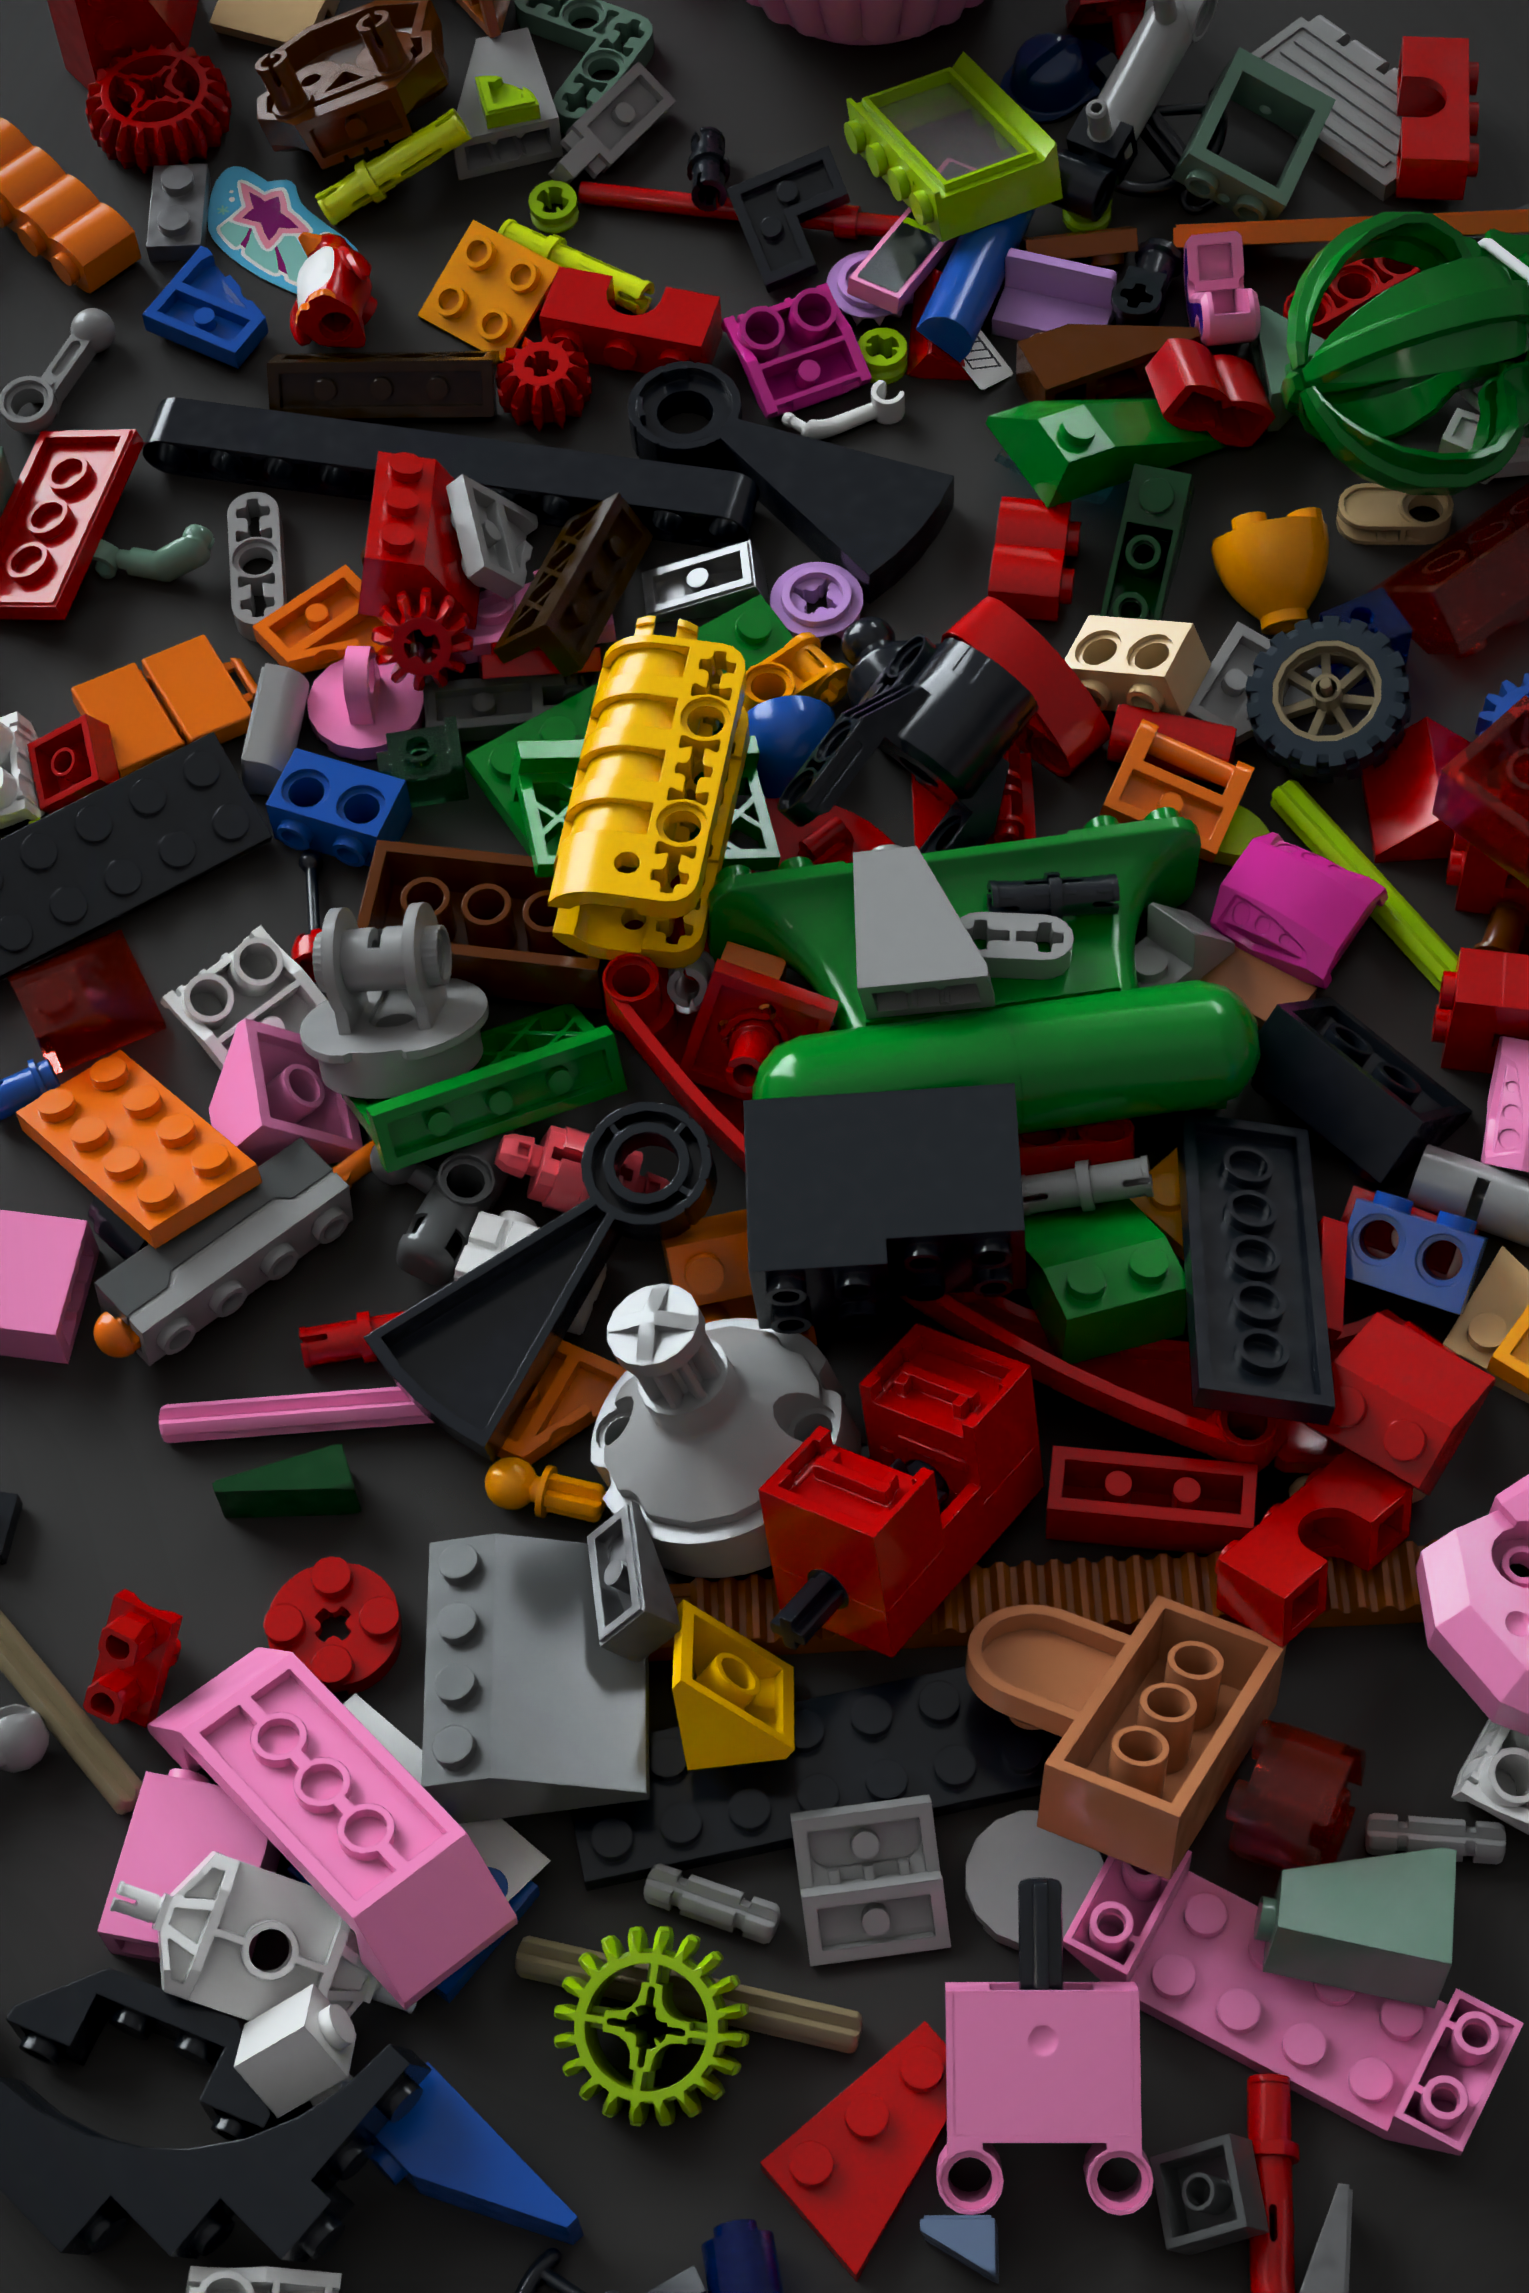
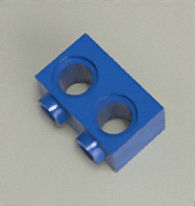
[266,748,413,867]
[1345,1190,1489,1315]

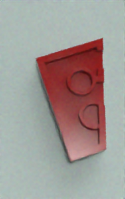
[760,2021,947,2282]

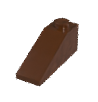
[1016,324,1201,403]

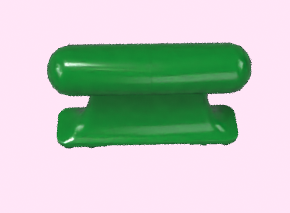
[707,807,1261,1135]

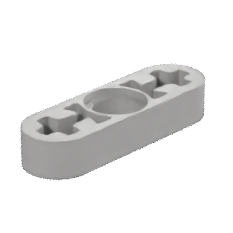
[227,492,287,642]

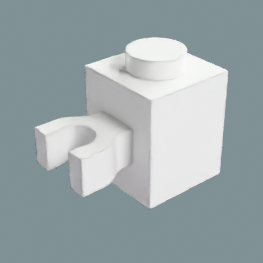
[234,1983,357,2118]

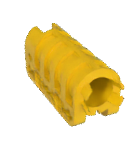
[548,616,750,969]

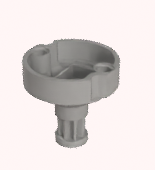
[591,1283,861,1578]

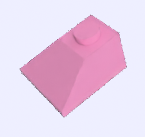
[209,1018,363,1167]

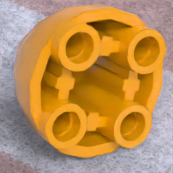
[1210,507,1329,635]

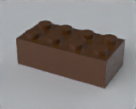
[357,840,612,1010]

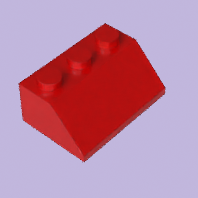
[358,451,480,630]

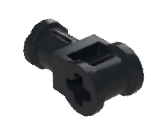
[1110,238,1184,326]

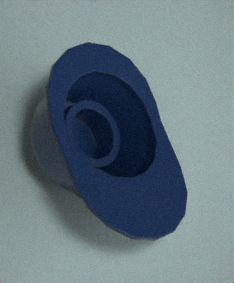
[1000,32,1110,124]

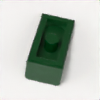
[212,1444,362,1518]

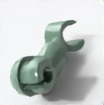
[92,524,214,582]

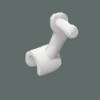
[781,380,905,440]

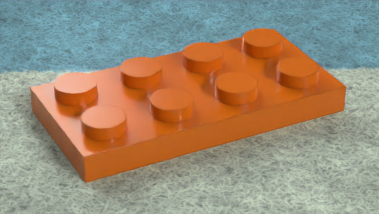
[16,1049,262,1249]

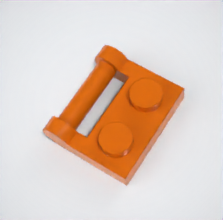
[1100,719,1255,863]

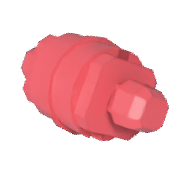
[494,1125,670,1213]

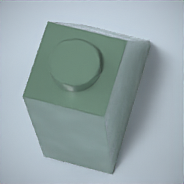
[1254,1847,1457,2008]

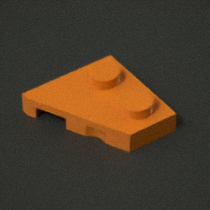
[252,564,415,673]
[497,1340,626,1465]

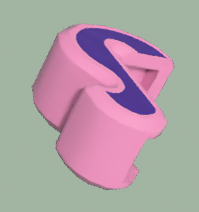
[1184,231,1261,347]

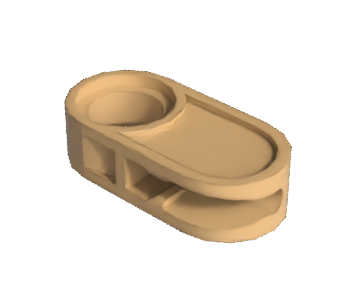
[1336,483,1454,545]

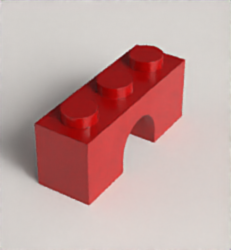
[1396,36,1479,200]
[539,266,723,374]
[1215,1449,1413,1648]

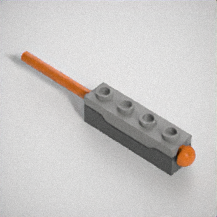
[94,1070,473,1366]

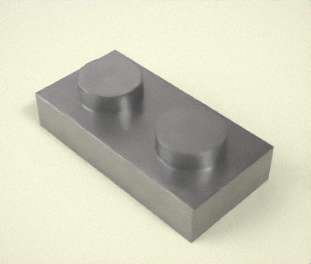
[146,164,211,262]

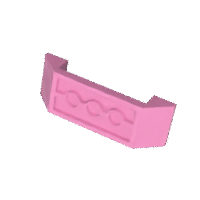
[147,1647,518,2010]
[1063,1850,1524,2156]

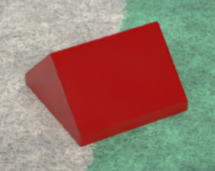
[1361,716,1488,863]

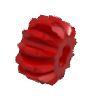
[495,333,592,432]
[371,587,474,692]

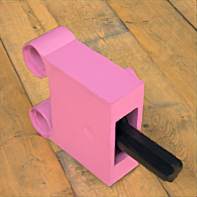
[936,1877,1154,2216]

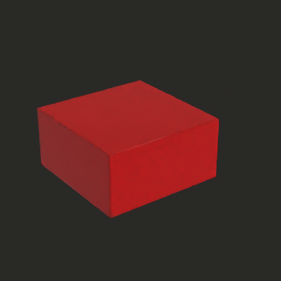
[27,714,120,814]

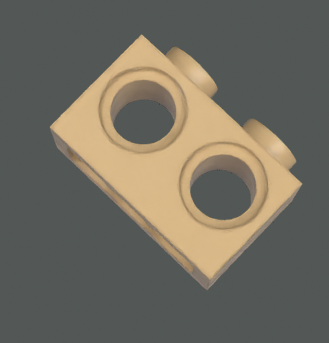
[1064,615,1211,716]

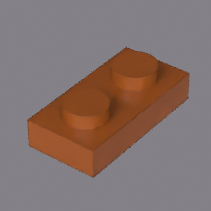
[1020,226,1138,266]

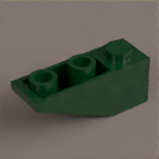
[1100,463,1195,621]

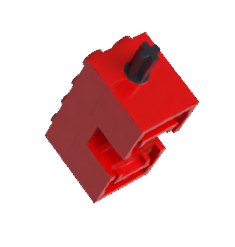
[758,1323,1044,1658]

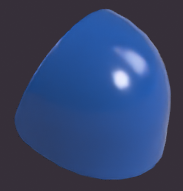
[747,695,836,798]

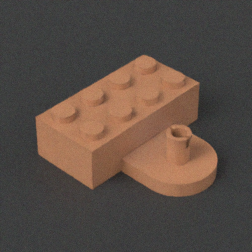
[965,1595,1287,1880]

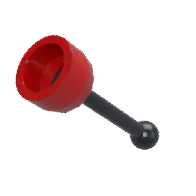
[291,850,323,982]

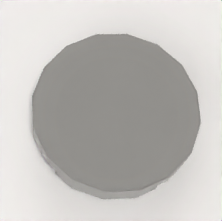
[965,1810,1104,1951]

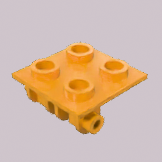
[417,219,560,362]

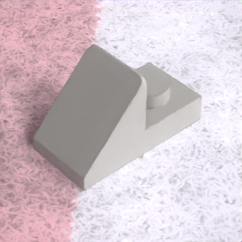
[1135,902,1235,988]

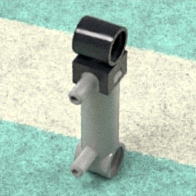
[1049,0,1218,222]

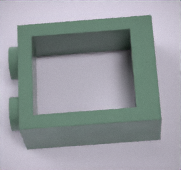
[1171,47,1336,222]

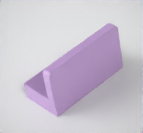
[992,248,1117,341]

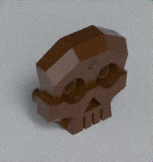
[255,0,449,170]

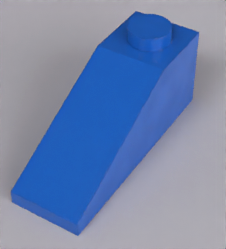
[369,2062,584,2245]

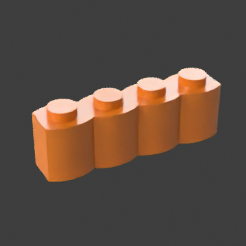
[0,118,141,294]

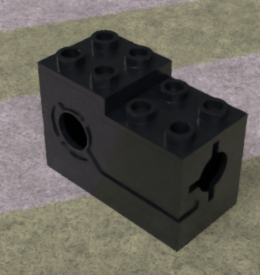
[743,1083,1027,1334]

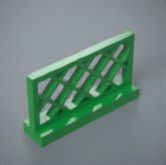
[510,736,781,877]
[341,1004,627,1173]

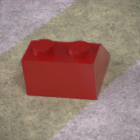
[1302,1312,1497,1496]

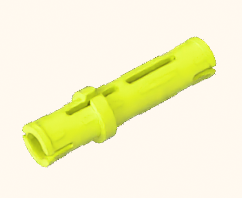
[315,108,472,226]
[498,219,655,315]

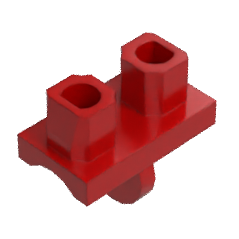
[83,1588,183,1728]

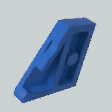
[142,246,268,368]

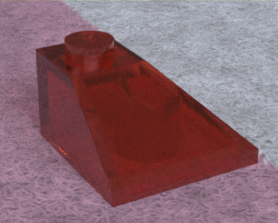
[7,929,167,1074]

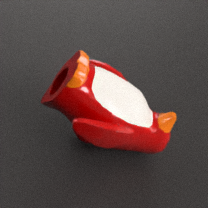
[290,232,378,348]

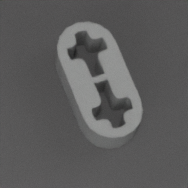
[960,912,1074,980]

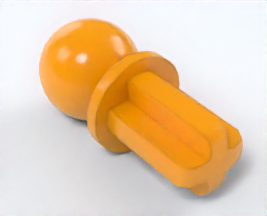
[485,1457,606,1523]

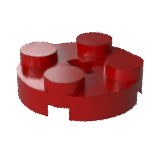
[263,1556,402,1695]

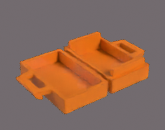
[71,635,258,779]

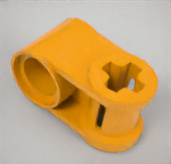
[742,632,851,712]

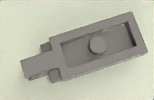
[548,61,676,184]

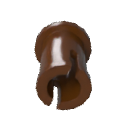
[1472,901,1529,954]

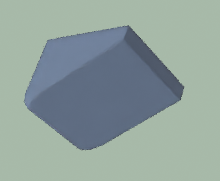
[920,2215,999,2283]

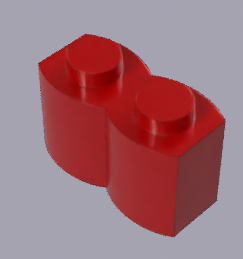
[1145,338,1276,447]
[988,496,1081,622]

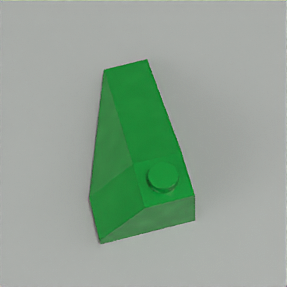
[985,398,1229,508]

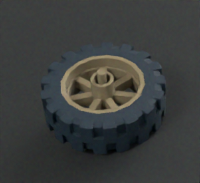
[1246,615,1411,784]

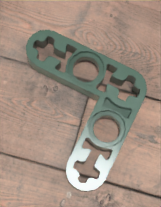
[514,0,655,135]

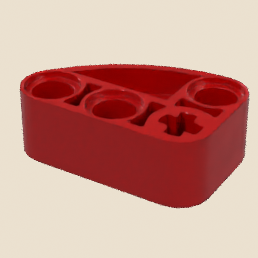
[941,597,1111,777]

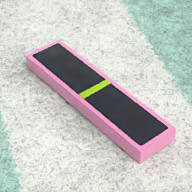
[847,160,974,314]

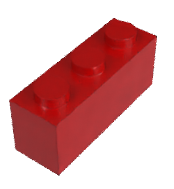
[1046,1445,1258,1554]

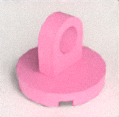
[307,646,425,761]

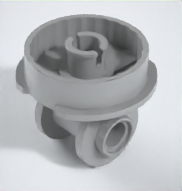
[299,902,489,1099]

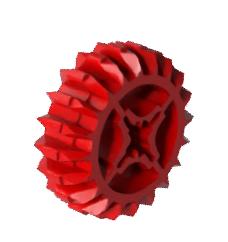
[85,42,232,174]

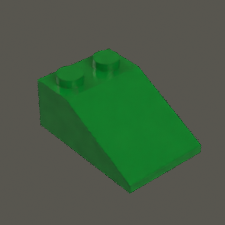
[1024,1198,1187,1364]

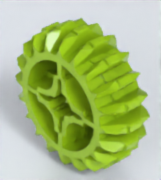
[554,1926,749,2126]

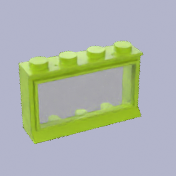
[844,51,1063,242]

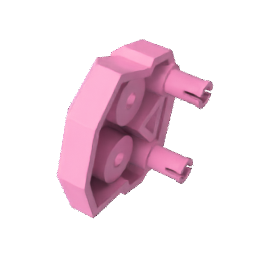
[1415,1474,1529,1736]

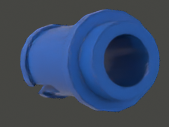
[0,1058,61,1123]

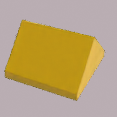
[672,1599,795,1771]

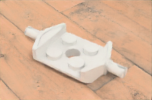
[110,1851,417,2021]

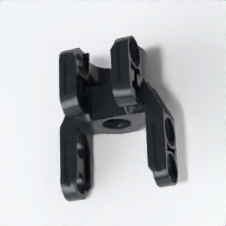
[777,634,1039,853]

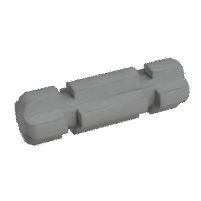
[1365,1813,1506,1865]
[643,1863,781,1944]

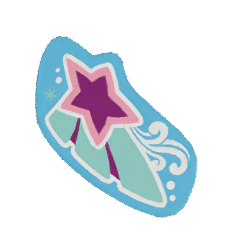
[207,166,358,294]

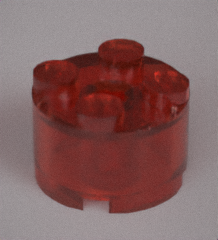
[1226,1719,1366,1872]

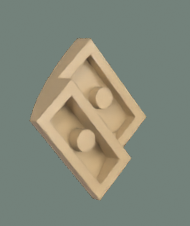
[209,0,340,48]

